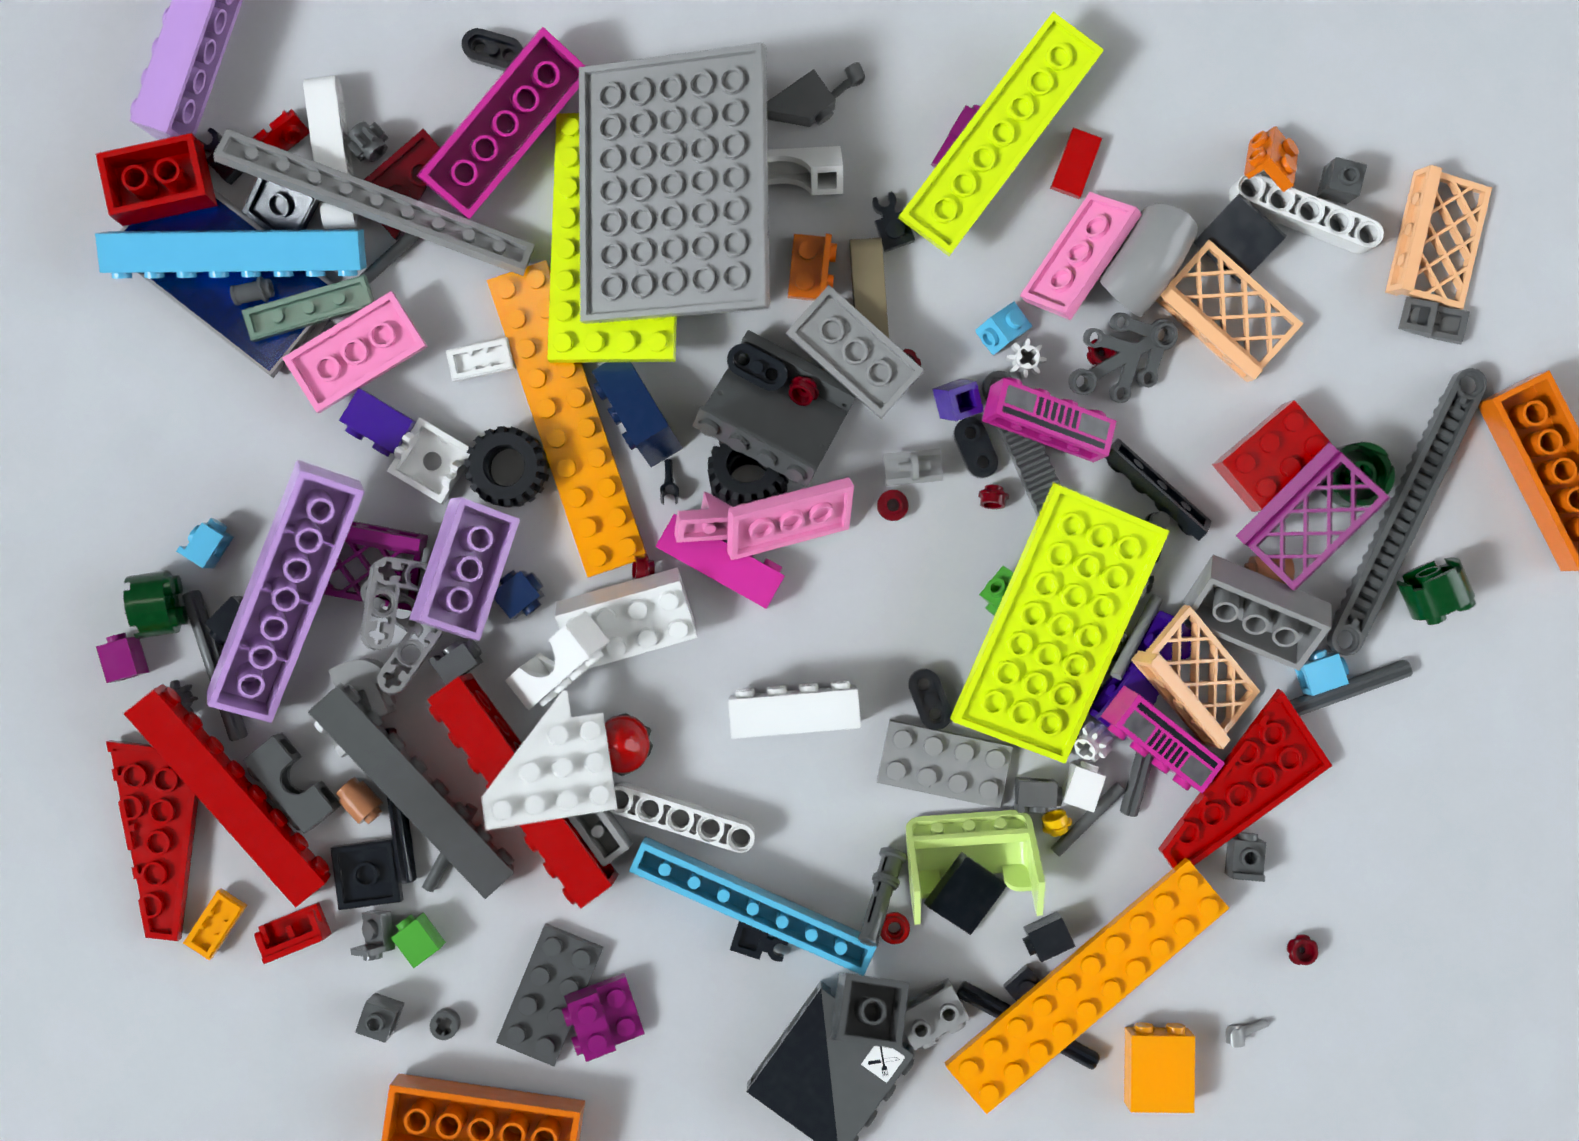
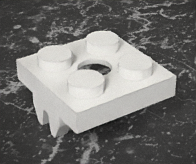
[387,417,470,504]

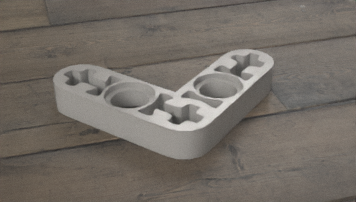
[361,557,428,650]
[361,580,443,695]

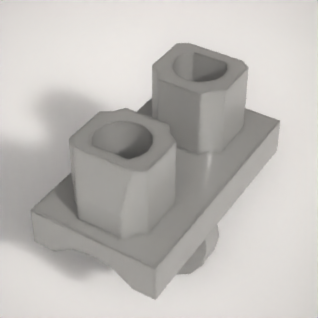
[883,449,944,486]

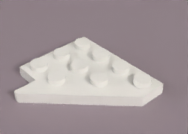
[481,690,617,830]

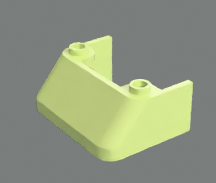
[906,810,1045,925]

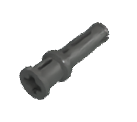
[858,847,907,947]

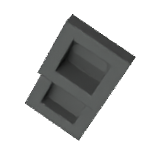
[1398,297,1470,345]

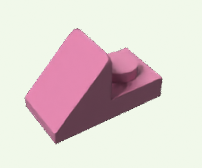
[674,492,733,543]

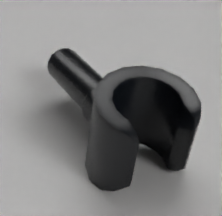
[660,459,679,505]

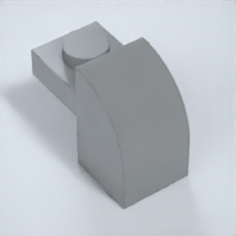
[328,658,396,717]

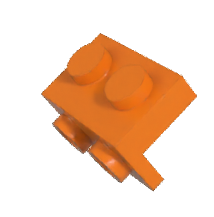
[1244,126,1299,192]

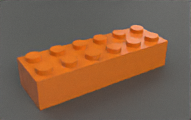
[1478,370,1579,571]
[381,1073,585,1141]

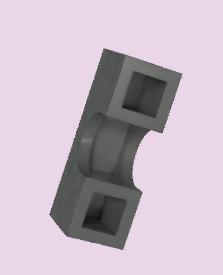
[243,733,341,833]

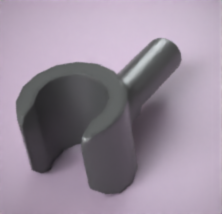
[831,62,865,99]

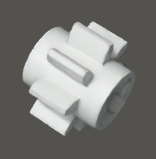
[1005,338,1047,380]
[1074,721,1113,762]

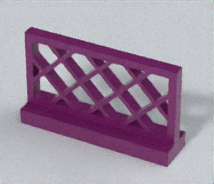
[1236,442,1391,591]
[323,521,428,611]

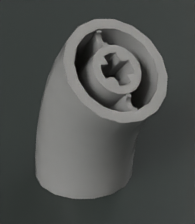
[1098,204,1198,317]

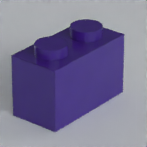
[339,388,416,457]

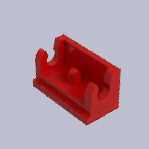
[254,902,332,964]

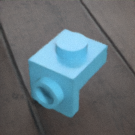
[975,301,1033,355]

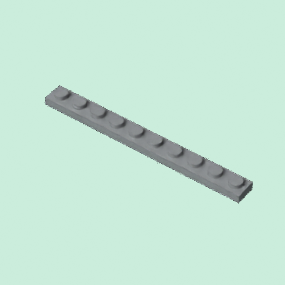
[214,129,535,276]

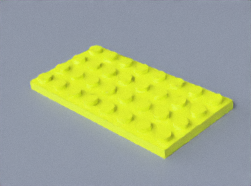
[547,113,677,363]
[950,483,1170,764]

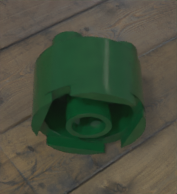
[1320,442,1395,508]
[1397,557,1476,625]
[123,570,188,639]

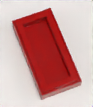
[1050,127,1102,199]

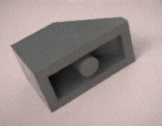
[767,69,836,127]

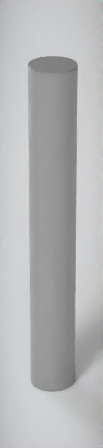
[1110,594,1163,680]

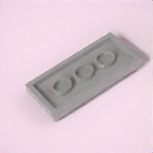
[786,285,924,419]
[876,720,1013,808]

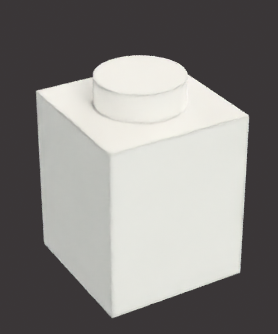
[1062,760,1106,813]

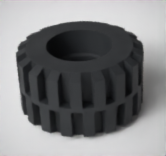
[464,426,550,508]
[707,441,789,507]

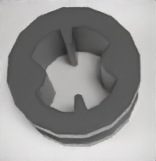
[429,1008,461,1040]

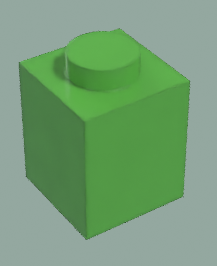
[391,912,446,968]

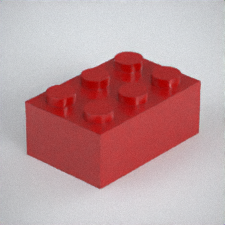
[95,133,217,226]
[1212,400,1332,512]

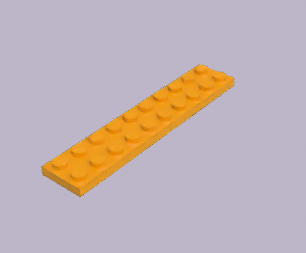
[487,260,647,578]
[944,858,1229,1114]

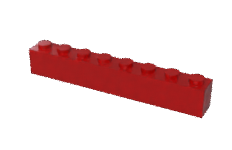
[123,684,331,908]

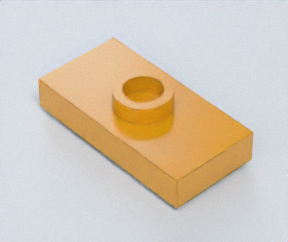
[183,888,247,960]

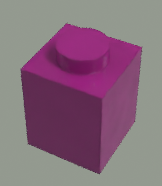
[96,633,149,683]

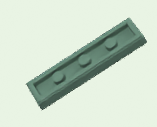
[241,274,374,342]

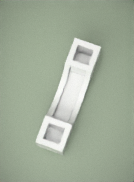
[767,146,843,195]
[505,611,610,710]

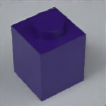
[932,379,984,421]

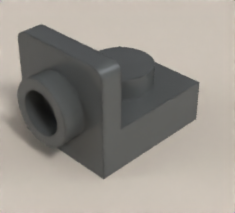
[350,910,395,961]

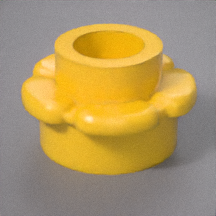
[1041,809,1072,837]

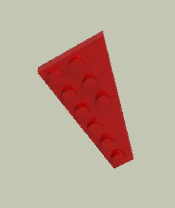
[1158,689,1332,869]
[106,740,199,941]

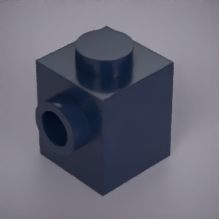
[494,570,545,619]

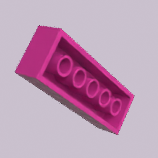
[417,27,585,219]

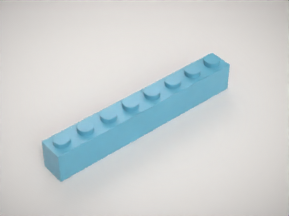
[95,229,367,279]
[629,836,877,976]

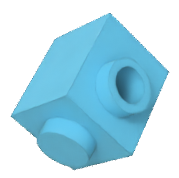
[1295,649,1349,696]

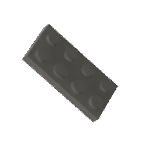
[496,923,603,1066]

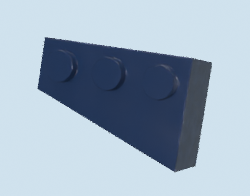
[592,362,683,468]

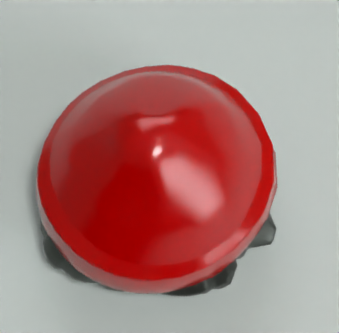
[605,713,653,776]

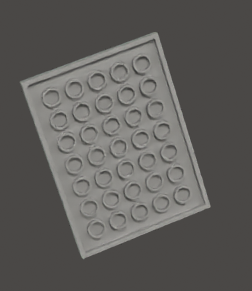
[579,43,770,324]

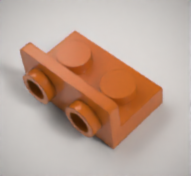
[788,233,837,301]

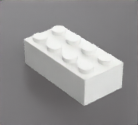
[555,567,697,669]
[728,680,861,739]

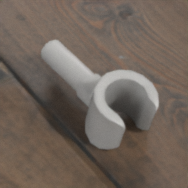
[1225,1019,1269,1048]

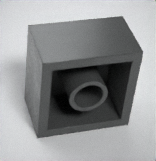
[830,973,909,1050]

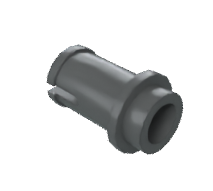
[230,276,275,306]

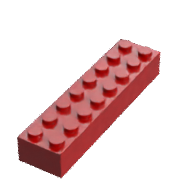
[427,673,619,909]

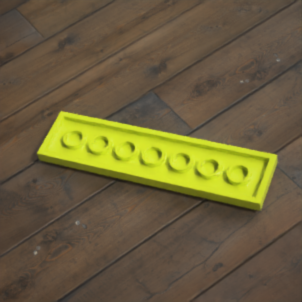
[898,12,1104,256]

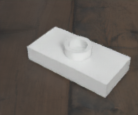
[446,337,516,383]

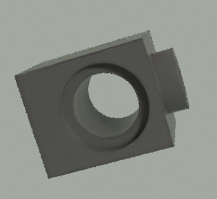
[1316,157,1367,205]
[355,993,405,1043]

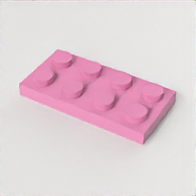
[1020,192,1142,320]
[282,291,428,413]
[727,477,854,560]

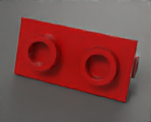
[252,109,310,151]

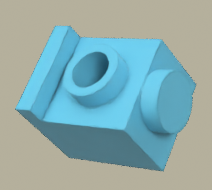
[176,518,234,569]

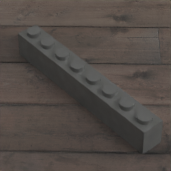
[308,683,514,899]

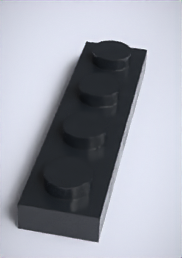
[1105,438,1212,541]

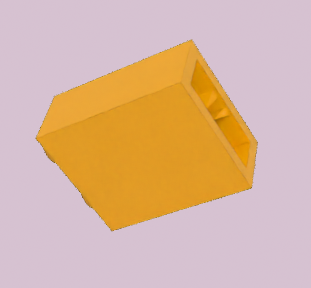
[1124,1022,1195,1113]

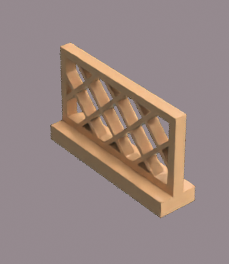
[1385,165,1492,310]
[1156,240,1303,382]
[1131,605,1260,749]

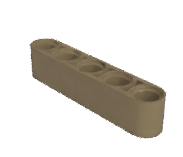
[849,237,889,338]

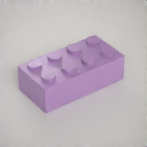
[409,497,520,641]

